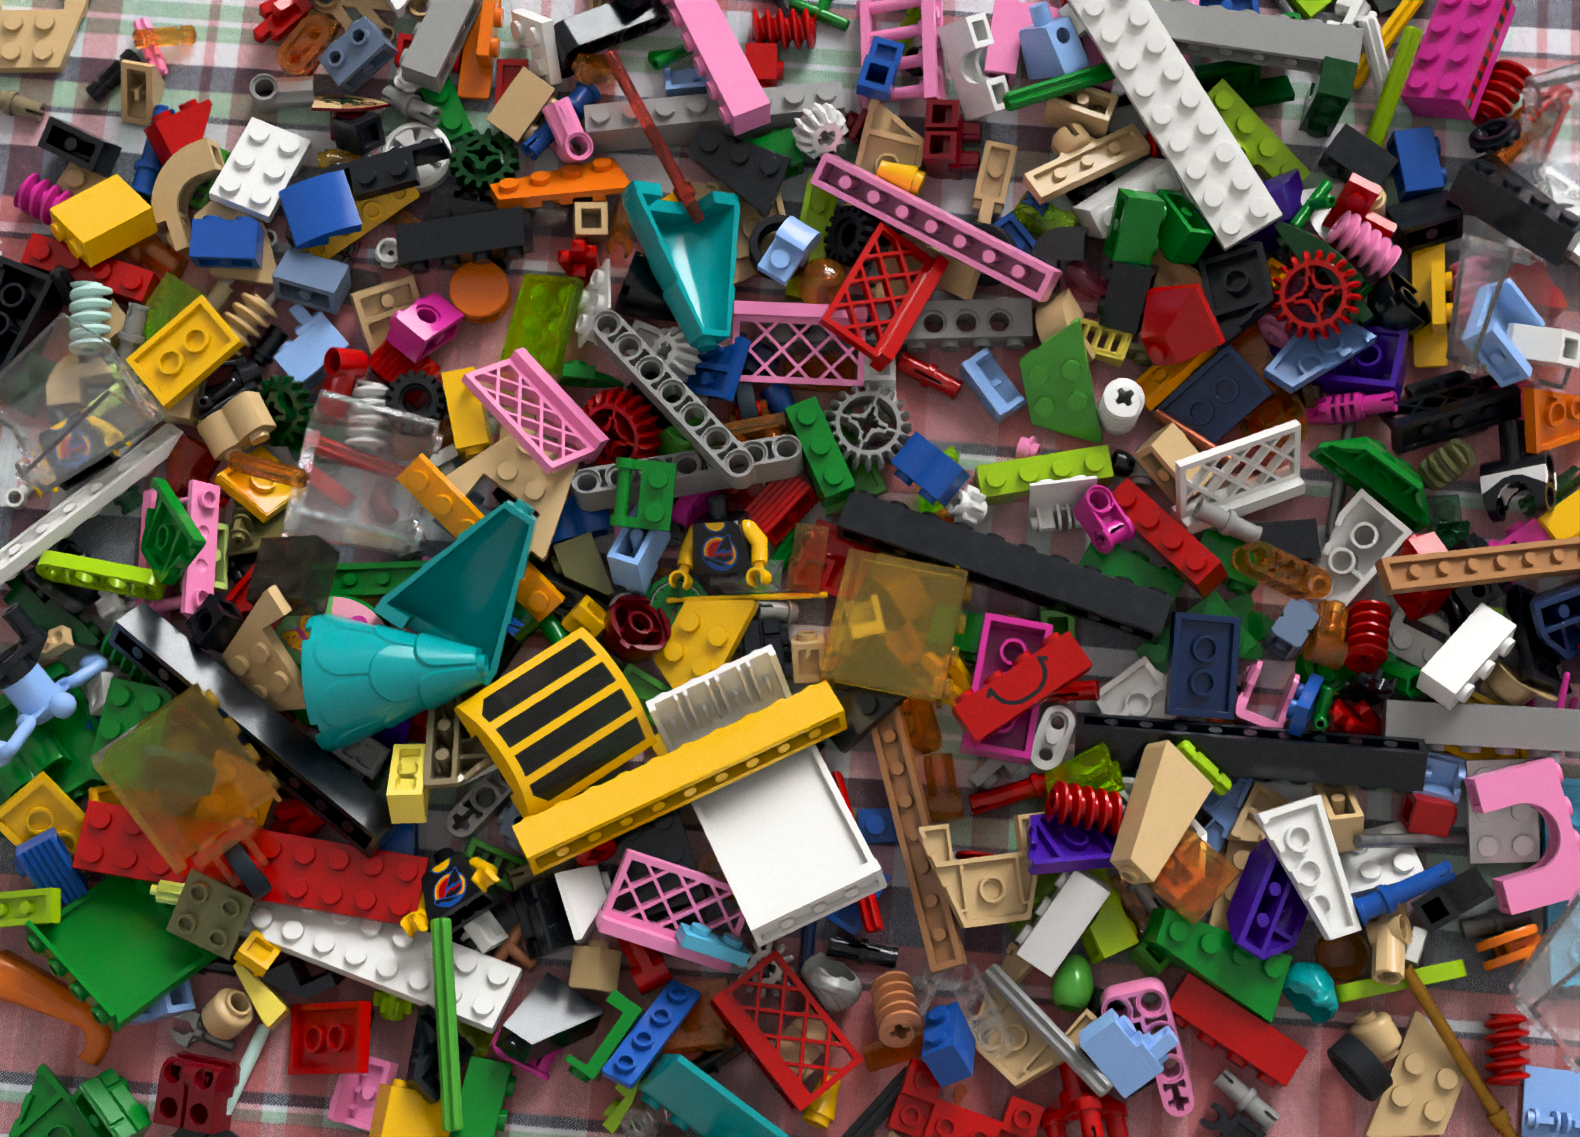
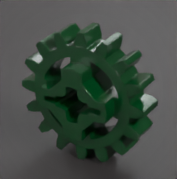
[449,128,520,196]
[253,375,315,447]

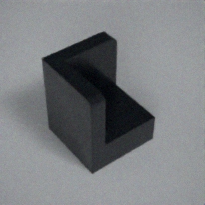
[331,111,386,156]

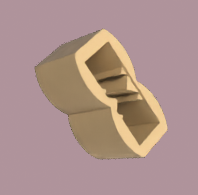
[197,391,276,463]

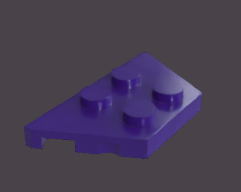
[1026,814,1118,875]

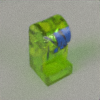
[1012,191,1078,237]

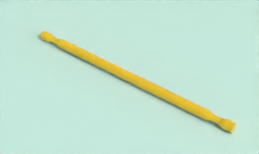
[667,592,828,604]

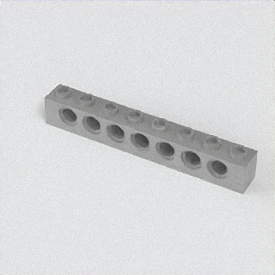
[769,298,1033,356]

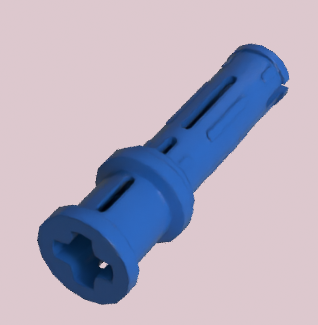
[521,79,601,160]
[130,105,175,203]
[1352,860,1456,927]

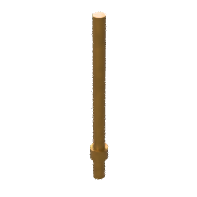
[1404,964,1519,1137]

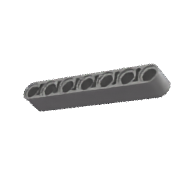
[592,310,756,489]
[571,435,804,512]

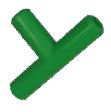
[788,0,850,32]
[647,44,693,70]
[1289,180,1336,229]
[1311,685,1335,731]

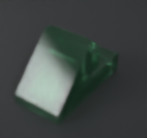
[1426,494,1470,550]

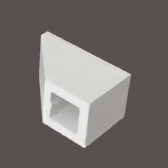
[1507,323,1580,368]

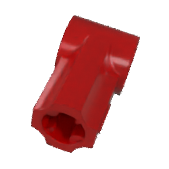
[318,347,368,415]
[617,938,673,996]

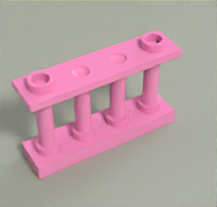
[856,0,946,110]
[135,480,220,623]

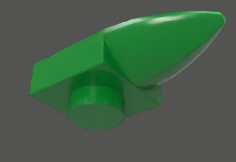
[557,360,625,388]

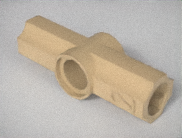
[1367,901,1413,986]

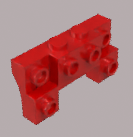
[885,1058,1044,1137]

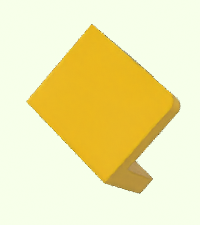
[561,594,607,654]

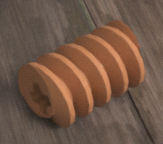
[870,971,922,1048]

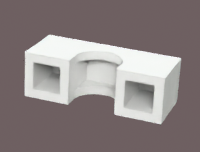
[937,12,1010,121]

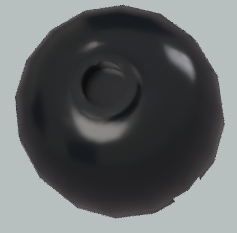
[1367,271,1432,337]

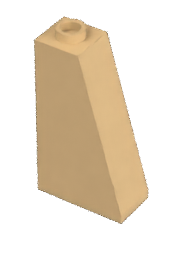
[1110,740,1214,884]

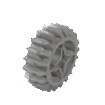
[824,382,913,473]

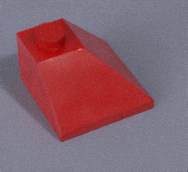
[1141,283,1226,366]

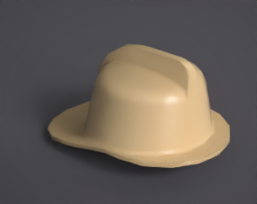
[1479,658,1558,706]

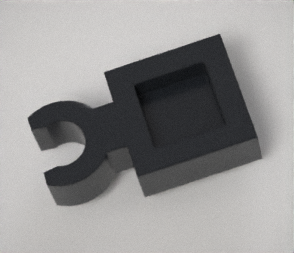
[1340,668,1398,707]
[1199,1103,1266,1137]

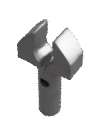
[170,1011,236,1052]

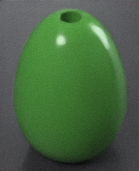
[1051,954,1093,1013]

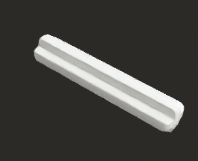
[1358,17,1398,108]

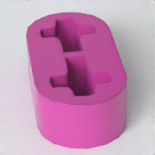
[672,490,720,528]

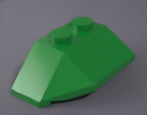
[1308,436,1430,533]

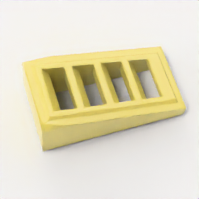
[1081,318,1134,368]
[233,962,291,1030]

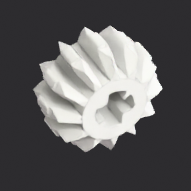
[791,102,849,159]
[650,326,702,382]
[737,941,795,998]

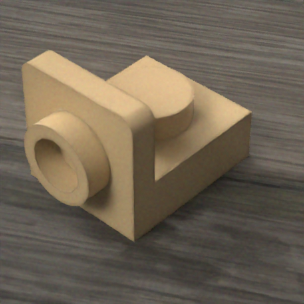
[790,630,827,684]

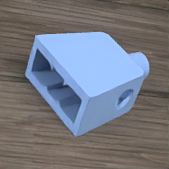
[1019,1,1090,80]

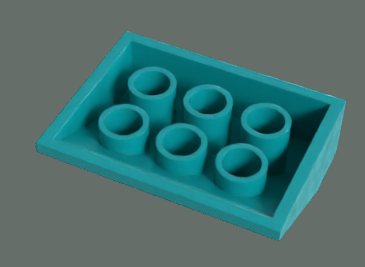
[636,1053,790,1137]

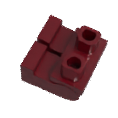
[923,99,982,180]
[153,1051,241,1135]

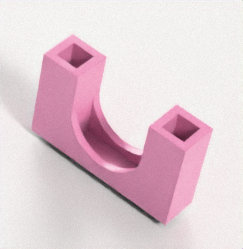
[983,0,1113,93]
[1463,757,1580,915]

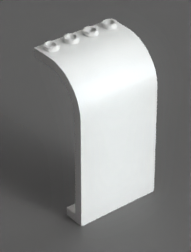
[645,644,888,948]

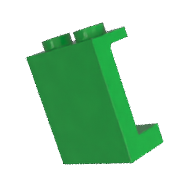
[565,989,646,1083]

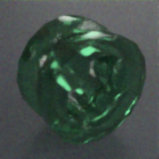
[113,484,143,516]

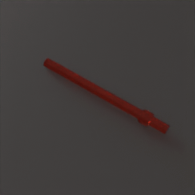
[604,50,705,224]

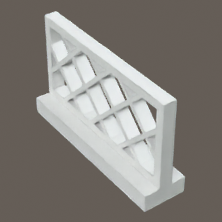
[1171,419,1306,534]

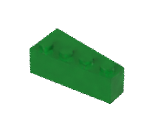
[1142,908,1293,1023]

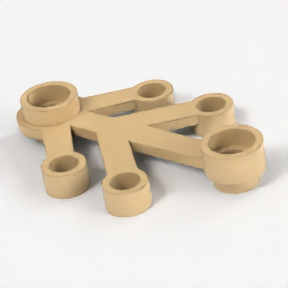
[311,0,428,45]

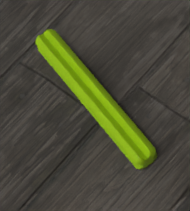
[1366,26,1423,148]

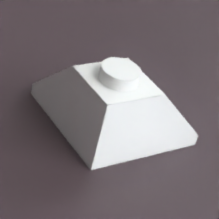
[554,865,612,946]

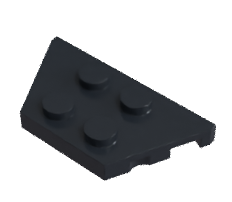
[1198,239,1277,350]

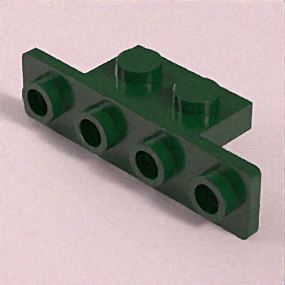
[1194,60,1295,108]

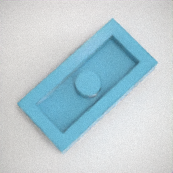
[675,922,750,967]

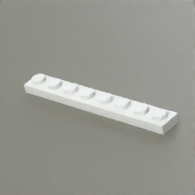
[0,422,189,586]

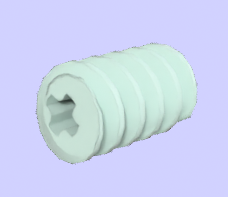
[67,280,113,354]

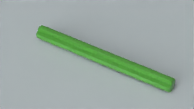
[430,917,463,1132]

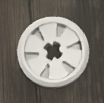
[381,122,452,193]

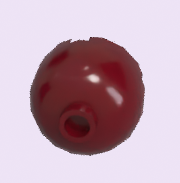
[602,594,671,663]

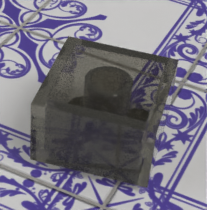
[245,535,340,616]

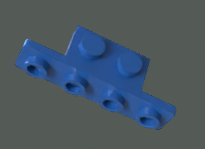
[602,980,701,1089]

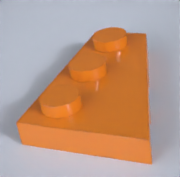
[1523,387,1580,454]

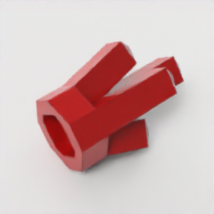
[253,0,313,44]
[558,238,600,287]
[1326,699,1382,736]
[269,799,327,838]

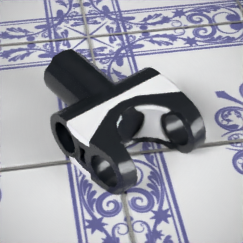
[1480,419,1557,523]

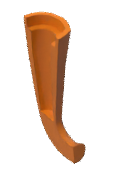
[0,949,111,1066]

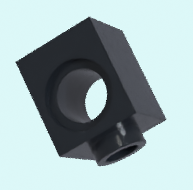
[185,593,245,654]

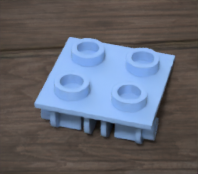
[1521,1065,1580,1137]

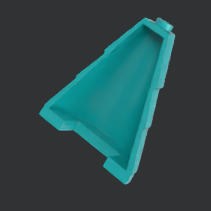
[621,180,740,352]
[373,499,537,686]
[301,614,489,752]

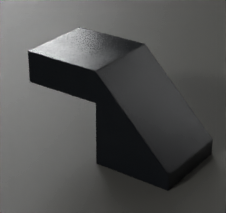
[259,956,346,999]

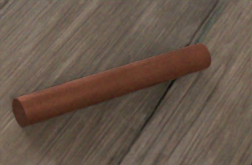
[1152,408,1242,473]

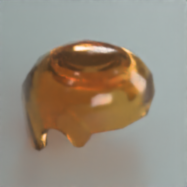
[798,258,847,304]
[1314,932,1370,981]

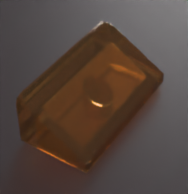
[861,1025,925,1072]

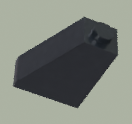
[495,972,605,1065]

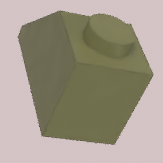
[551,531,615,601]

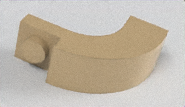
[151,137,225,256]

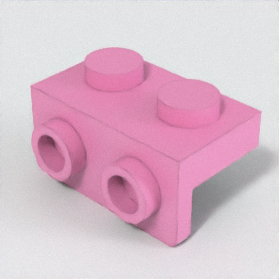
[327,1056,399,1131]

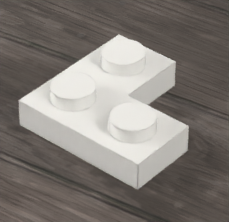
[510,8,562,86]

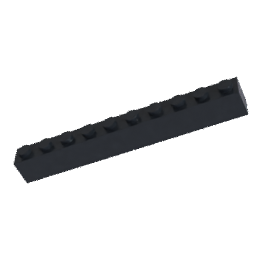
[837,490,1173,645]
[108,602,400,859]
[1074,712,1428,793]

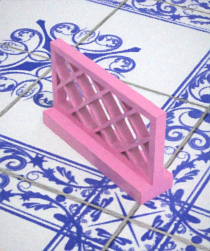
[732,300,867,387]
[461,347,609,475]
[595,848,745,973]

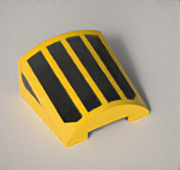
[453,627,657,819]

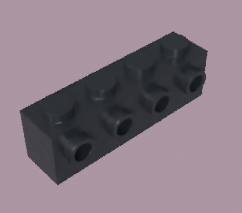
[395,206,534,274]

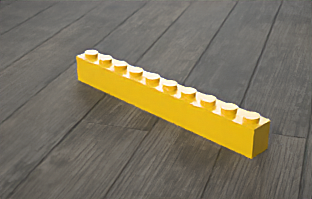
[512,680,848,876]

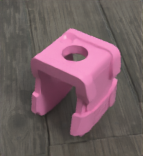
[1234,658,1300,728]

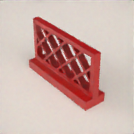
[818,222,950,373]
[709,949,864,1116]

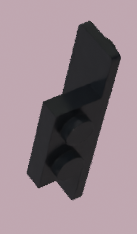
[318,137,451,202]

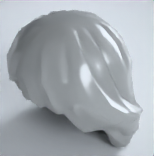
[801,951,862,1012]

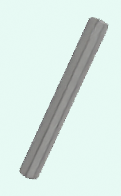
[983,964,1113,1097]

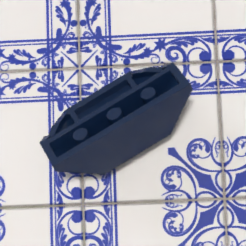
[1529,578,1580,660]

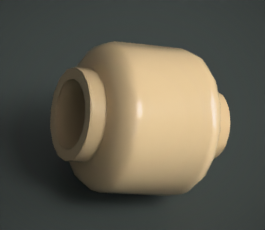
[201,988,254,1040]
[1349,1008,1402,1063]

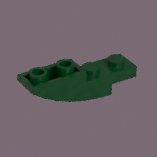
[1274,221,1377,326]
[2,569,105,652]

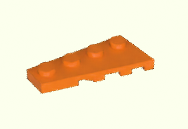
[489,157,631,209]

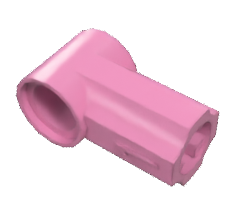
[541,97,594,164]

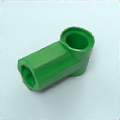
[1380,650,1424,699]

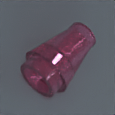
[1061,260,1108,302]

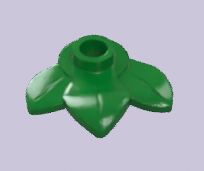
[1227,594,1275,661]

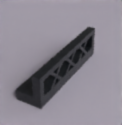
[1379,375,1521,455]

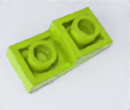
[602,1075,643,1134]

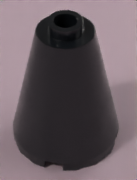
[614,251,676,322]

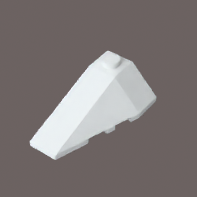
[1302,488,1416,634]

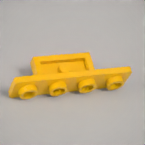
[299,187,420,259]
[1412,243,1453,369]

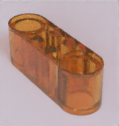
[1231,541,1332,601]

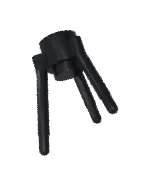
[198,355,262,420]

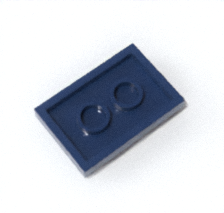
[1154,343,1274,453]
[1164,612,1241,720]

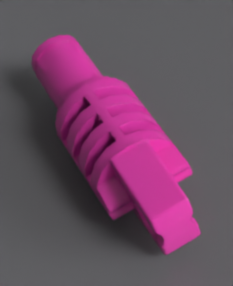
[1303,391,1398,425]

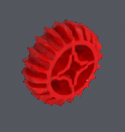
[1271,250,1362,341]
[582,387,663,466]

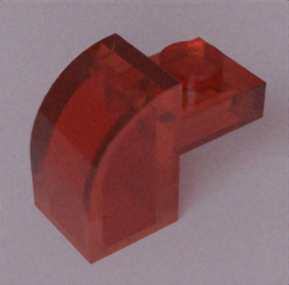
[166,434,231,508]

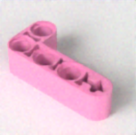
[1101,977,1194,1117]

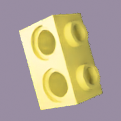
[386,743,431,824]

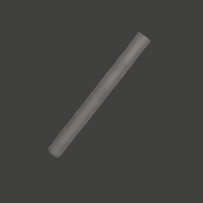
[1324,421,1357,538]
[1353,833,1468,848]

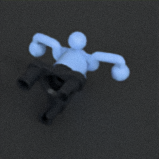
[0,602,108,767]

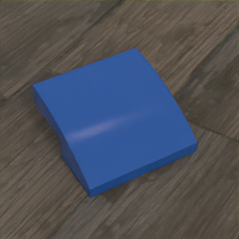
[278,170,362,250]

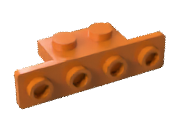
[457,0,504,101]

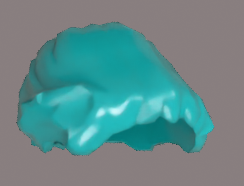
[1282,961,1339,1025]

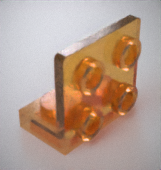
[660,977,735,1054]

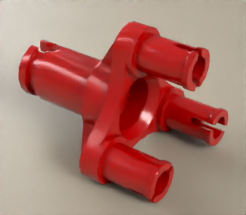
[1040,1051,1129,1137]

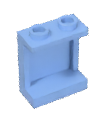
[1464,278,1545,388]

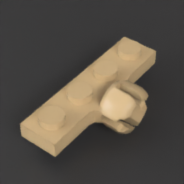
[1023,123,1151,205]

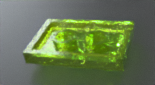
[500,274,585,374]

